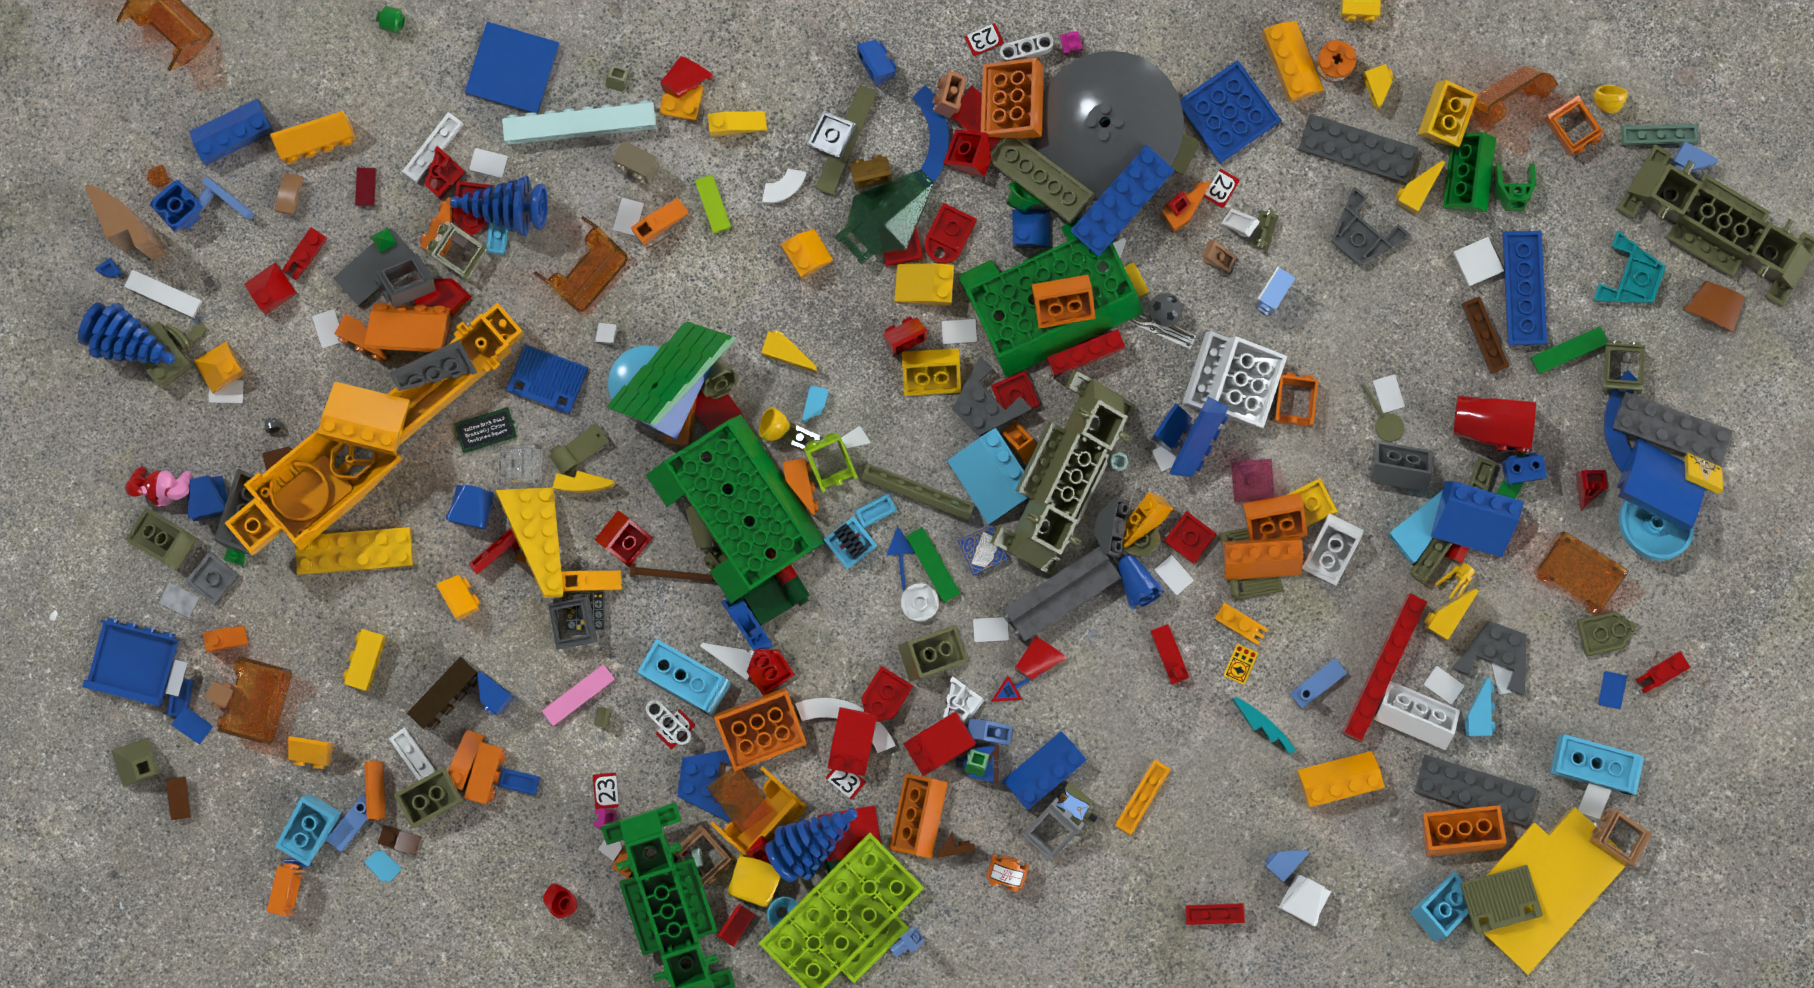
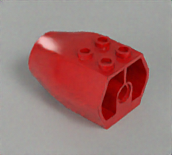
[1453,396,1536,453]

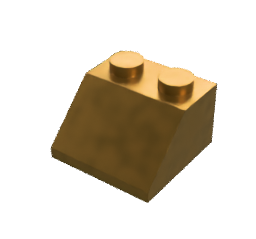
[850,155,892,190]

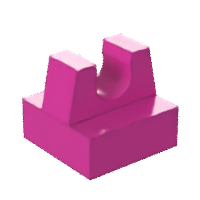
[1060,31,1083,55]
[593,808,617,828]

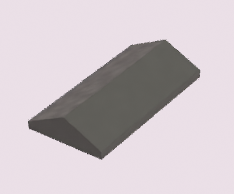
[214,469,254,554]

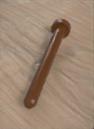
[630,564,715,582]

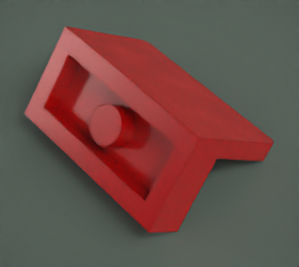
[717,904,755,947]

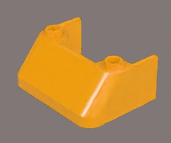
[711,766,806,858]

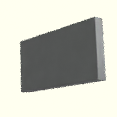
[333,228,415,307]

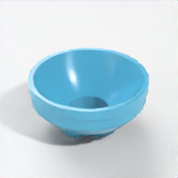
[766,896,798,928]

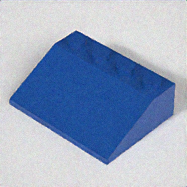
[1431,481,1524,557]

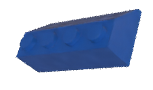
[189,98,274,165]
[1169,397,1229,477]
[1002,731,1087,810]

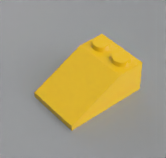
[894,263,954,306]
[1424,589,1479,640]

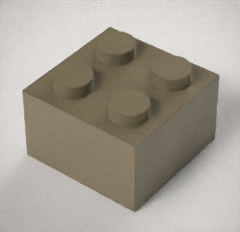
[612,140,660,185]

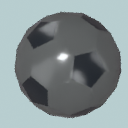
[1149,293,1183,327]

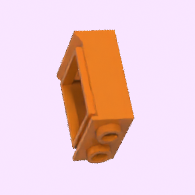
[1544,94,1604,156]
[1273,372,1319,427]
[266,863,304,916]

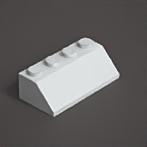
[1374,681,1460,750]

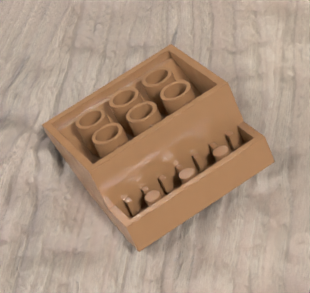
[85,184,167,261]

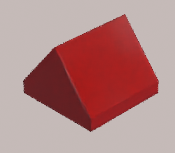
[1165,191,1190,217]
[1444,543,1469,564]

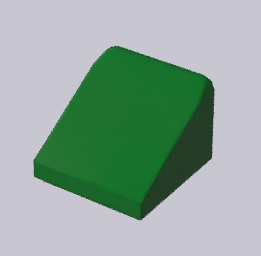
[965,749,990,777]

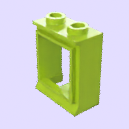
[803,432,858,493]

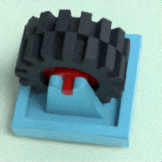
[824,516,877,570]

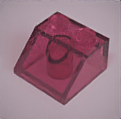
[1231,459,1275,502]

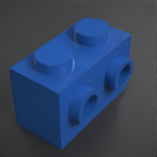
[1502,452,1547,485]

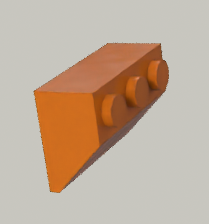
[1032,275,1096,329]
[1243,493,1308,540]

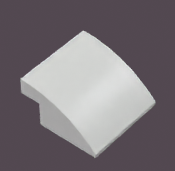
[1182,331,1287,428]

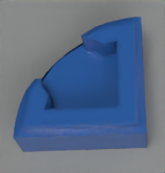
[95,258,122,278]

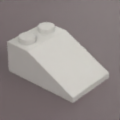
[1302,513,1364,585]

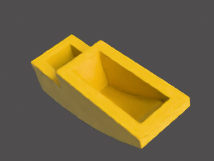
[552,471,616,493]

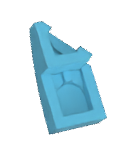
[802,385,829,423]

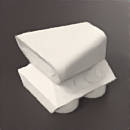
[1279,874,1331,926]

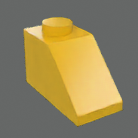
[1362,64,1394,111]

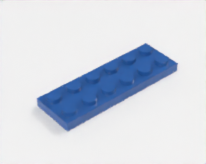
[1070,145,1175,257]
[1502,231,1547,346]

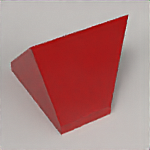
[1576,470,1608,511]

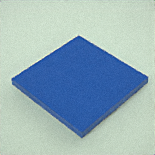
[465,22,560,115]
[1180,60,1282,164]

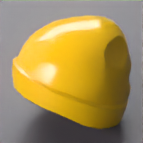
[1593,84,1628,114]
[759,407,790,441]

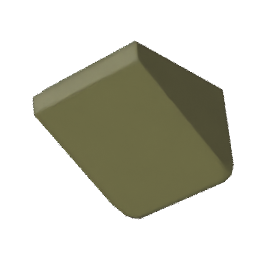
[605,65,630,92]
[594,707,612,728]

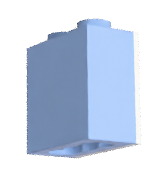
[1254,267,1295,316]

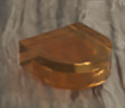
[147,164,170,187]

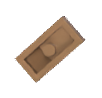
[1202,239,1237,273]

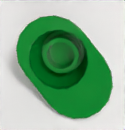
[1006,182,1044,211]

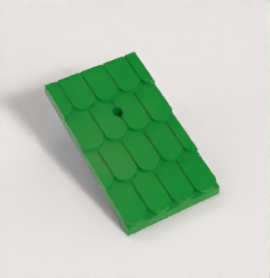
[606,322,736,439]

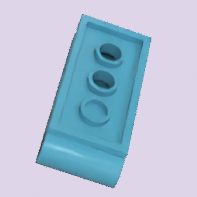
[637,639,732,717]
[1549,734,1644,796]

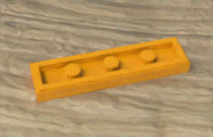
[1114,759,1171,836]

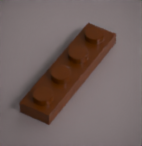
[1461,296,1509,374]

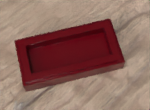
[355,167,377,207]

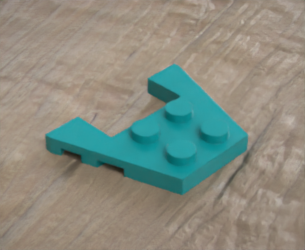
[1592,231,1666,303]

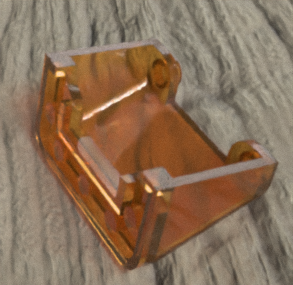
[1472,66,1558,133]
[1533,531,1629,614]
[217,656,292,745]

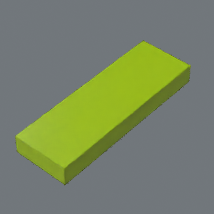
[695,174,731,234]

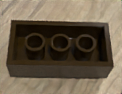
[407,656,480,731]

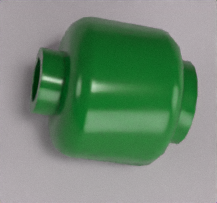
[376,6,405,33]

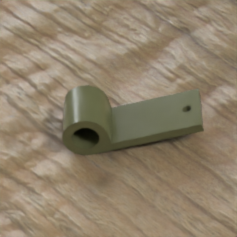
[549,423,610,475]

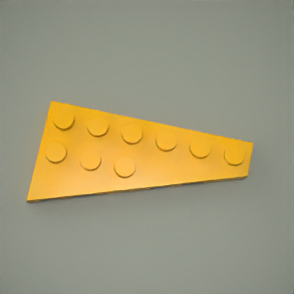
[495,487,563,598]

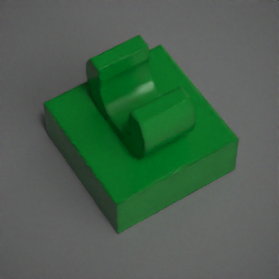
[224,549,247,566]

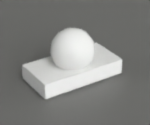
[1221,208,1260,237]

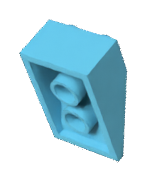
[275,793,342,866]
[1409,871,1469,942]

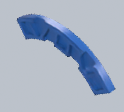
[912,85,949,190]
[1604,370,1638,473]

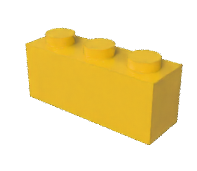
[343,629,387,692]

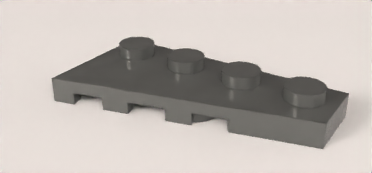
[389,340,477,391]

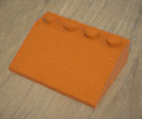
[981,58,1044,139]
[364,302,450,352]
[714,687,807,772]

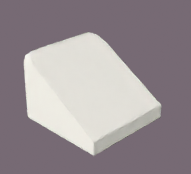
[595,323,618,345]
[598,840,625,861]

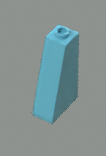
[1387,490,1443,564]

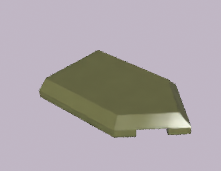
[1577,611,1638,657]

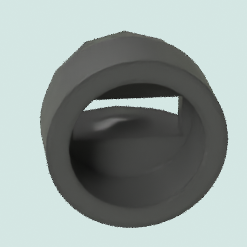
[265,417,281,433]

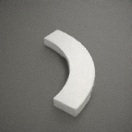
[795,698,896,753]

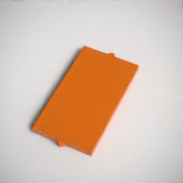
[364,759,386,821]

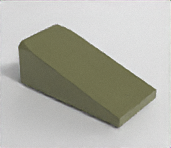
[780,422,823,456]

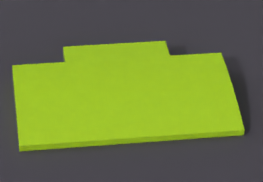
[758,832,924,988]

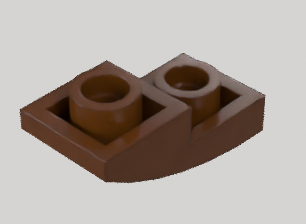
[166,776,191,820]

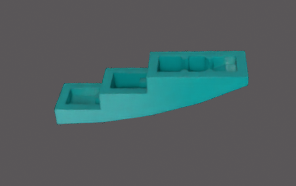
[1232,696,1296,755]

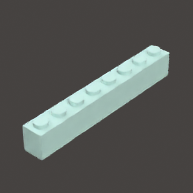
[502,100,657,145]

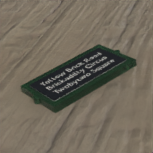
[454,407,517,454]

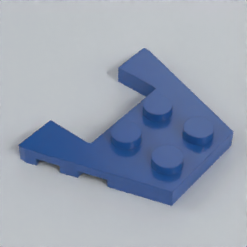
[677,750,735,822]

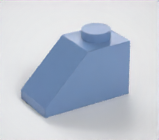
[1671,141,1719,173]
[968,719,1013,745]
[1264,850,1309,882]

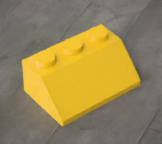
[1417,80,1478,147]
[902,348,961,396]

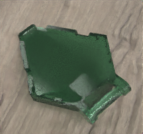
[835,169,934,265]

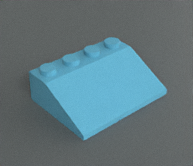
[947,427,1029,525]

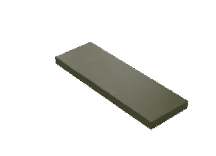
[990,138,1096,225]

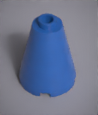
[1118,554,1164,610]

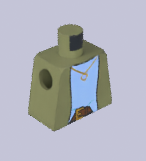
[1055,782,1099,825]

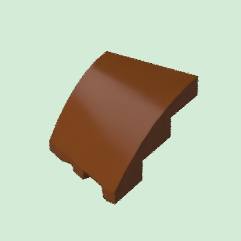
[1682,281,1745,332]

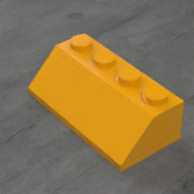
[1261,21,1324,104]
[270,111,356,164]
[1297,751,1385,808]

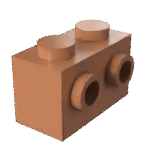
[932,70,967,118]

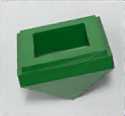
[371,228,396,253]

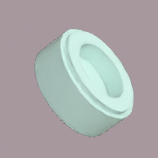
[691,848,704,868]

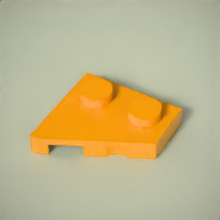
[659,84,704,122]

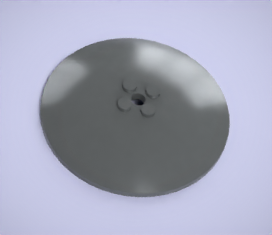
[1034,51,1184,201]

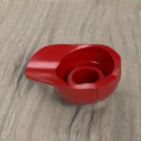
[543,883,578,919]

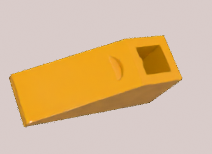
[1122,492,1173,548]
[561,571,622,593]

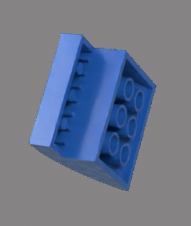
[1617,438,1705,531]

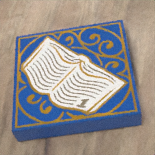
[958,525,1009,576]

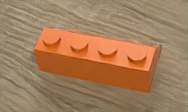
[1222,536,1303,580]
[889,773,948,859]
[1422,805,1507,857]

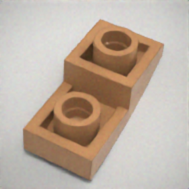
[275,173,304,215]

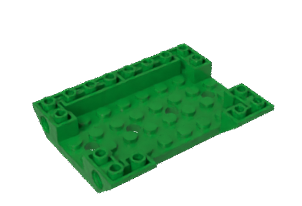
[957,217,1144,378]
[645,415,825,604]

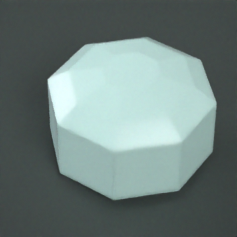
[1109,452,1128,472]

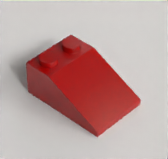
[883,317,927,357]
[827,707,877,776]
[903,711,976,776]

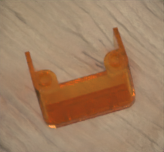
[116,0,214,71]
[533,216,628,312]

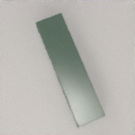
[1621,124,1699,146]

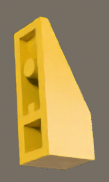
[708,111,767,137]
[1395,161,1445,215]
[761,330,817,373]

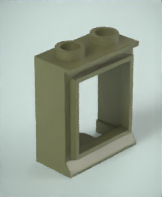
[426,221,488,280]
[1602,341,1646,394]

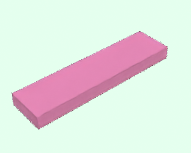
[542,664,616,726]

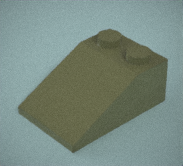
[140,321,193,389]
[125,507,197,570]
[897,625,968,682]
[394,767,463,829]

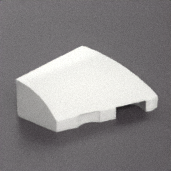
[943,676,985,726]

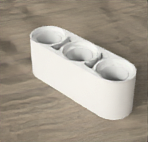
[1000,33,1053,62]
[646,700,692,745]

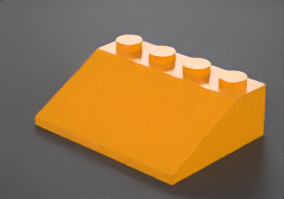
[317,382,410,456]

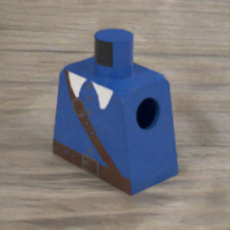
[956,745,999,783]

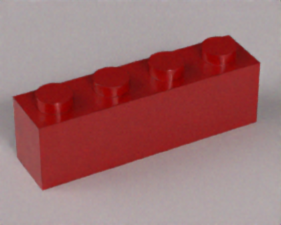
[1046,329,1125,378]

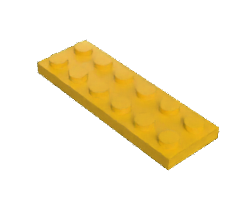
[295,527,413,575]

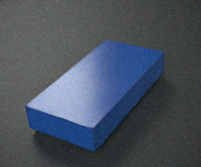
[167,679,194,717]
[498,768,540,796]

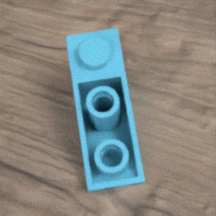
[1465,678,1495,737]

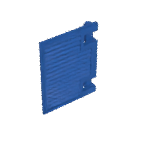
[506,344,589,414]

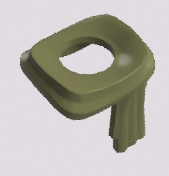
[165,322,207,351]

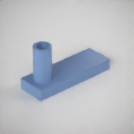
[196,176,255,220]
[1289,658,1347,709]
[326,794,368,852]
[890,925,925,957]

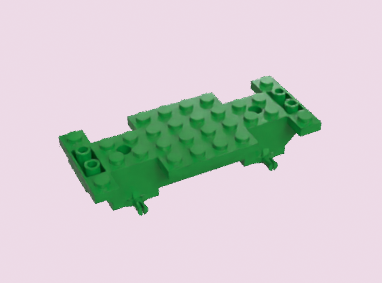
[601,802,736,988]

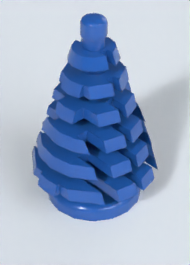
[450,175,548,236]
[78,302,175,365]
[765,808,858,883]

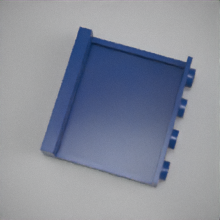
[82,617,180,706]

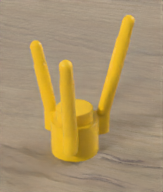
[1435,563,1475,600]

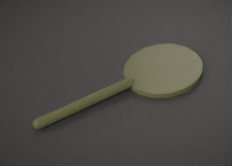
[1362,384,1404,442]

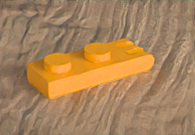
[1214,602,1268,646]

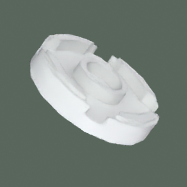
[901,583,939,622]

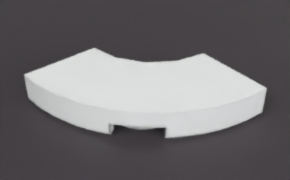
[762,169,807,204]

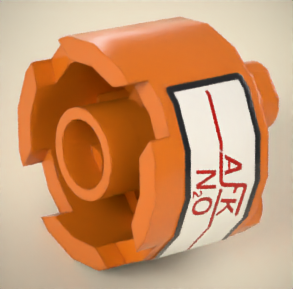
[1316,40,1357,83]
[986,854,1030,892]

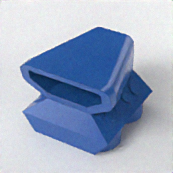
[150,180,203,233]
[187,476,227,521]
[446,484,494,530]

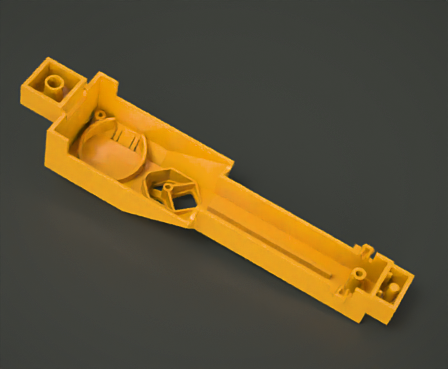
[225,302,524,556]

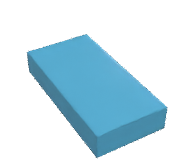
[854,494,897,528]

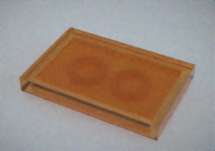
[706,768,772,834]

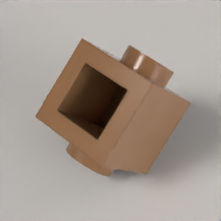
[205,681,238,710]

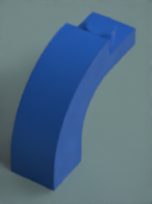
[721,598,774,651]

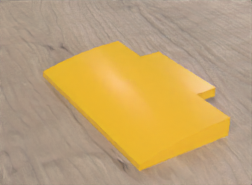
[1469,807,1625,975]

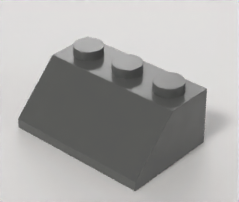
[1370,441,1432,492]

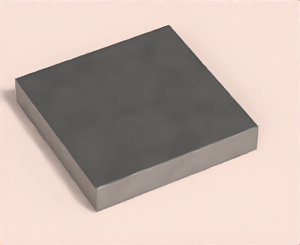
[185,552,240,606]

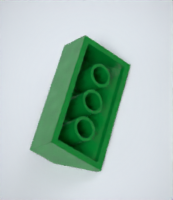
[1443,132,1496,213]

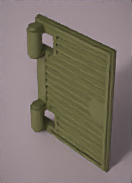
[1219,528,1283,601]
[1460,865,1543,934]

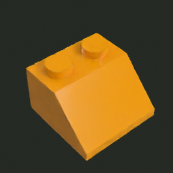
[781,228,834,280]
[436,574,480,621]
[288,736,334,769]

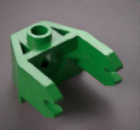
[1494,163,1536,211]

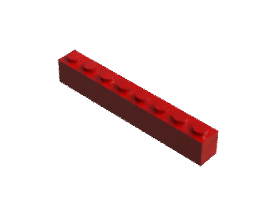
[1342,593,1428,742]

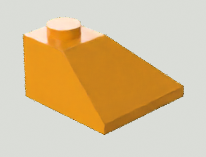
[194,341,246,393]

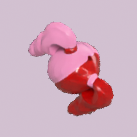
[125,466,192,507]

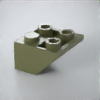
[111,738,161,787]

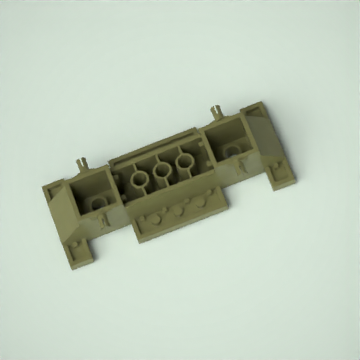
[1616,144,1814,307]
[990,370,1136,576]

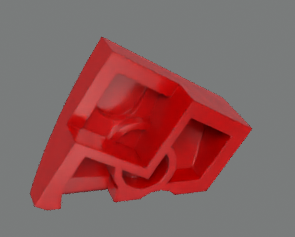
[660,56,713,98]
[424,146,466,200]
[1015,636,1067,680]

